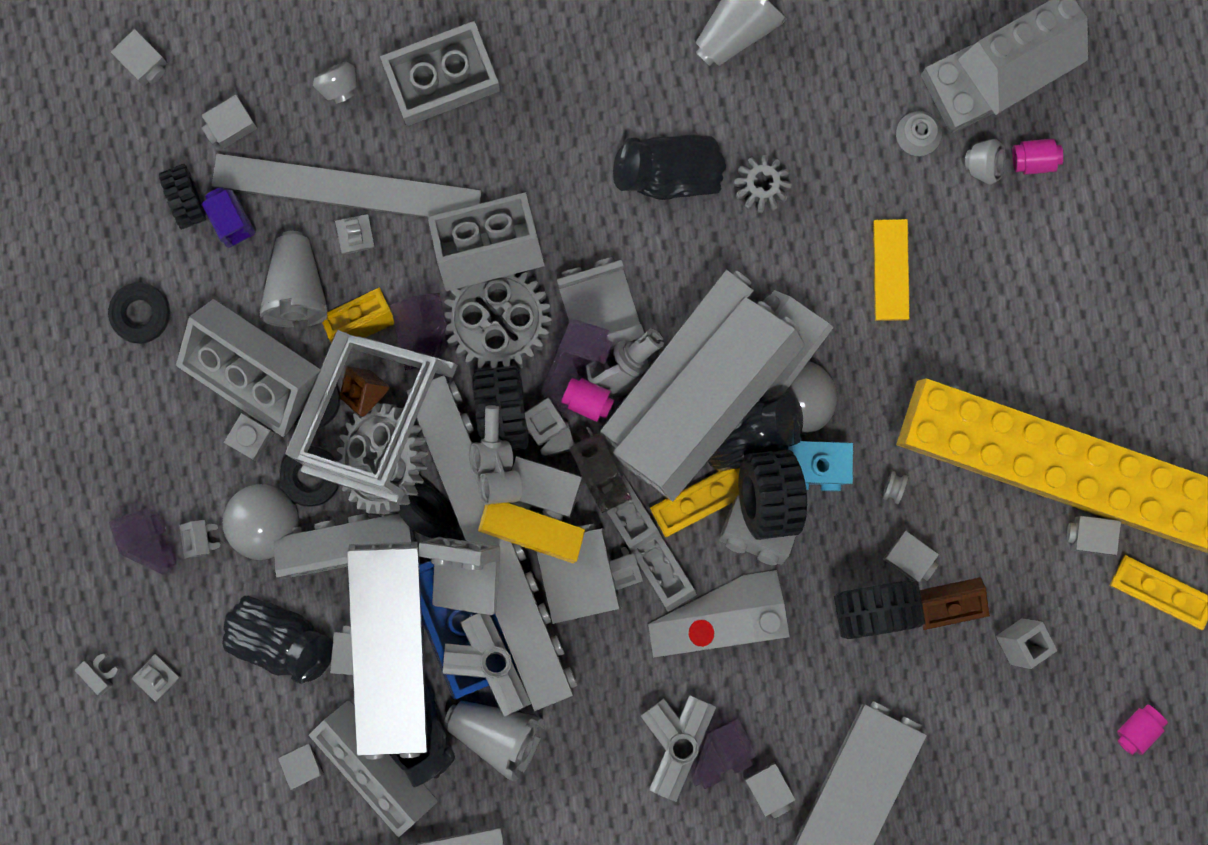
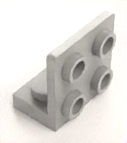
[418,537,500,615]

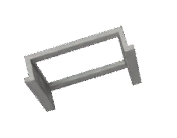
[285,330,458,504]

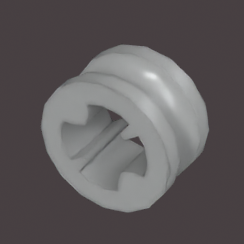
[882,470,908,504]

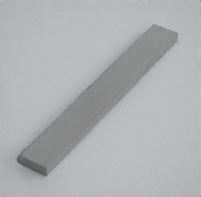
[212,154,482,218]

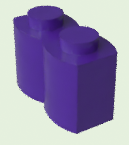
[202,187,256,248]

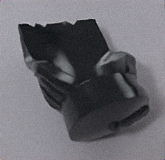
[613,135,726,200]
[707,393,803,471]
[222,596,333,684]
[389,685,455,787]

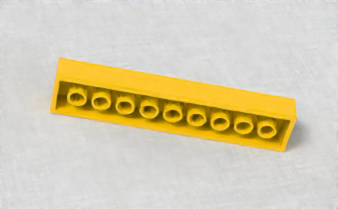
[896,378,1208,553]

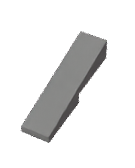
[595,475,697,612]

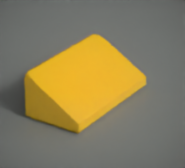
[322,287,396,344]

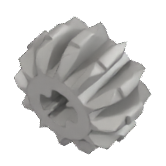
[734,155,791,213]

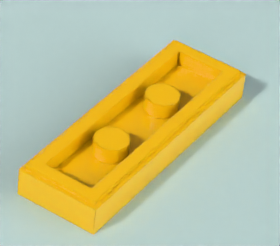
[873,219,909,321]
[650,468,740,538]
[478,503,585,563]
[1109,555,1208,630]

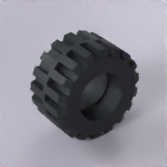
[472,365,529,452]
[738,449,807,540]
[834,580,926,639]

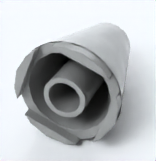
[695,0,787,66]
[260,231,328,327]
[445,700,544,781]

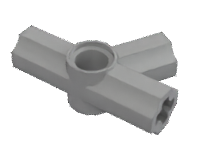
[443,613,531,717]
[640,695,716,802]

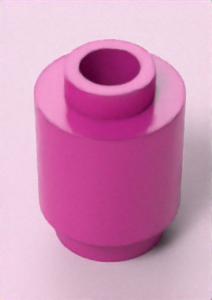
[1012,138,1063,175]
[561,378,614,422]
[1117,704,1168,755]

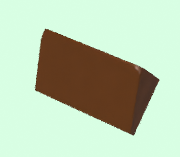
[340,366,390,417]
[920,577,990,630]

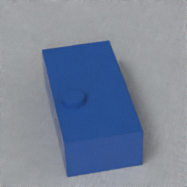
[420,561,519,700]

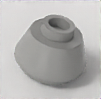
[313,62,357,104]
[896,111,942,156]
[965,139,1006,185]

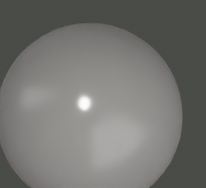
[785,361,837,436]
[222,484,299,560]

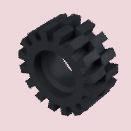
[159,164,207,230]

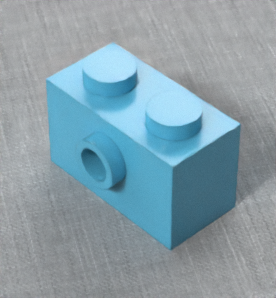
[779,441,853,492]

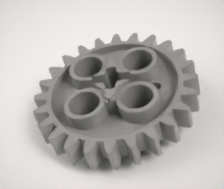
[442,272,552,370]
[337,403,428,514]

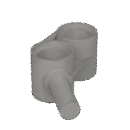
[469,405,522,505]

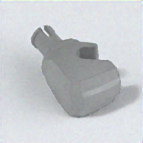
[586,329,664,397]

